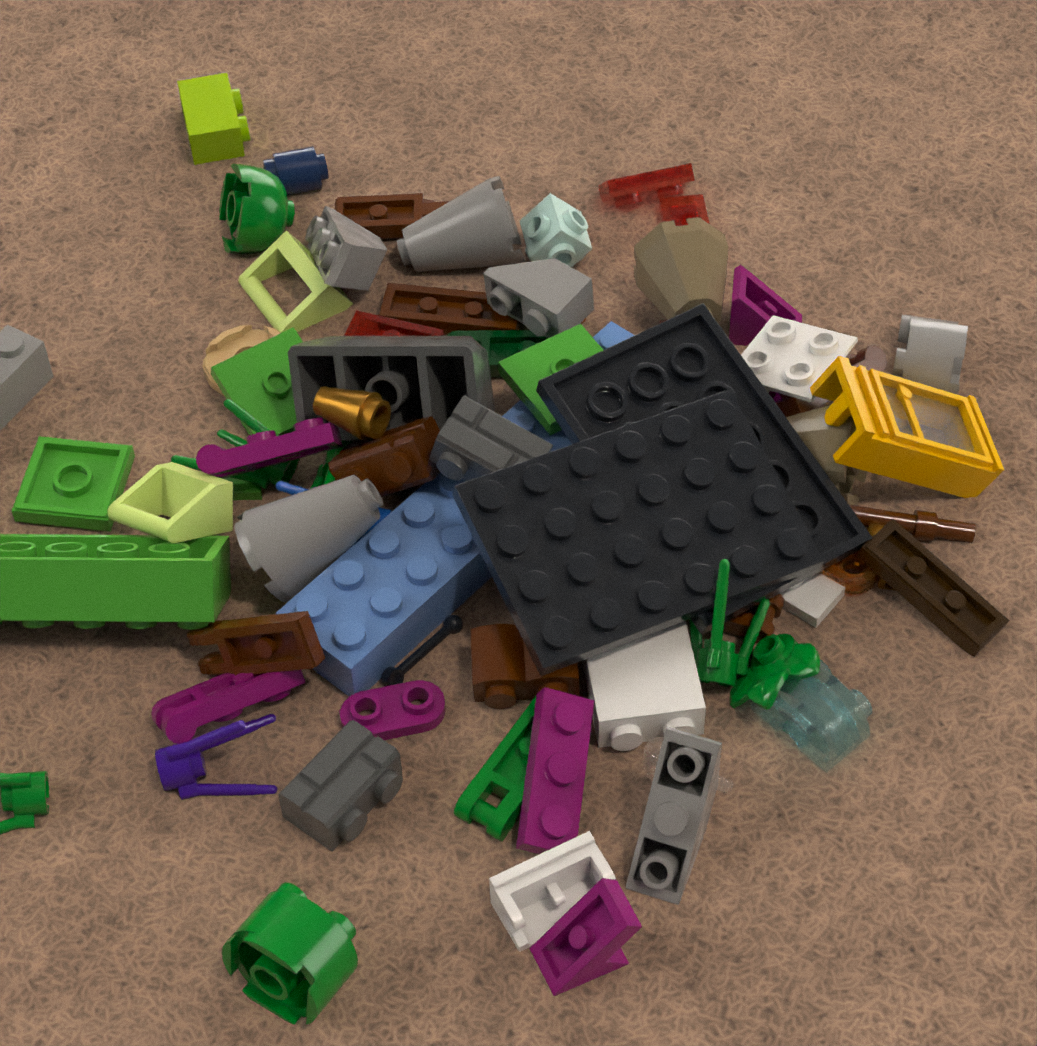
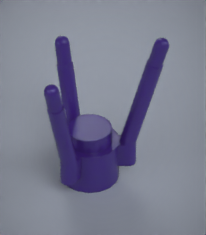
[155,714,278,800]

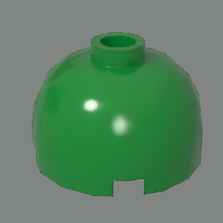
[219,163,295,254]

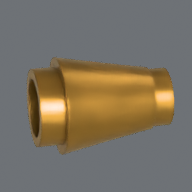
[313,386,391,440]

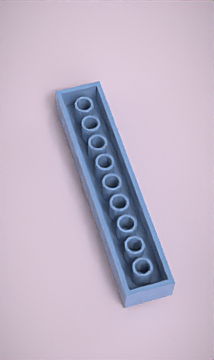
[276,321,635,696]

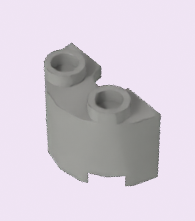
[893,314,968,395]

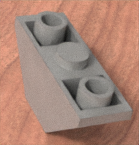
[305,206,387,291]
[625,727,722,905]

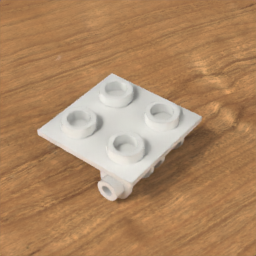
[741,315,858,402]

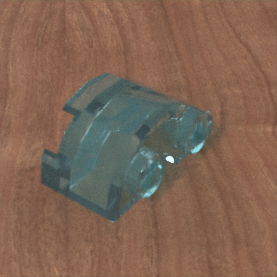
[750,660,873,773]

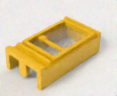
[810,356,1004,498]

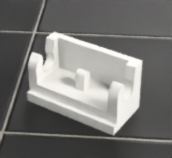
[489,831,616,952]

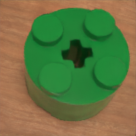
[222,882,358,1024]

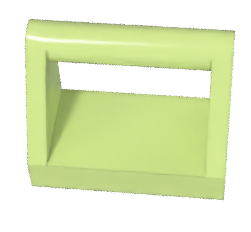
[238,230,353,333]
[107,462,233,543]

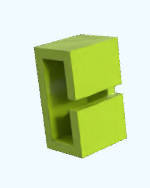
[177,73,251,165]

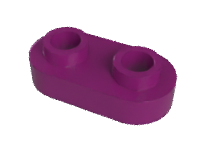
[340,680,446,740]

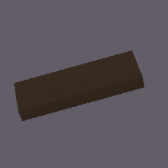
[856,519,1010,657]

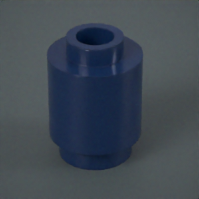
[263,146,329,196]

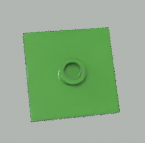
[498,324,603,435]
[211,327,303,436]
[12,436,135,531]

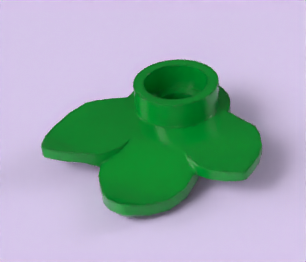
[729,633,820,710]

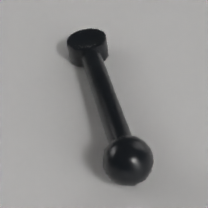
[381,615,463,686]

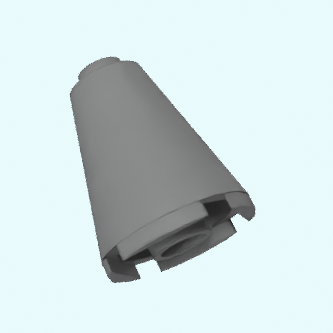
[397,176,526,272]
[235,475,383,603]

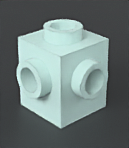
[519,193,592,267]

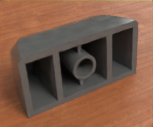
[288,336,495,441]

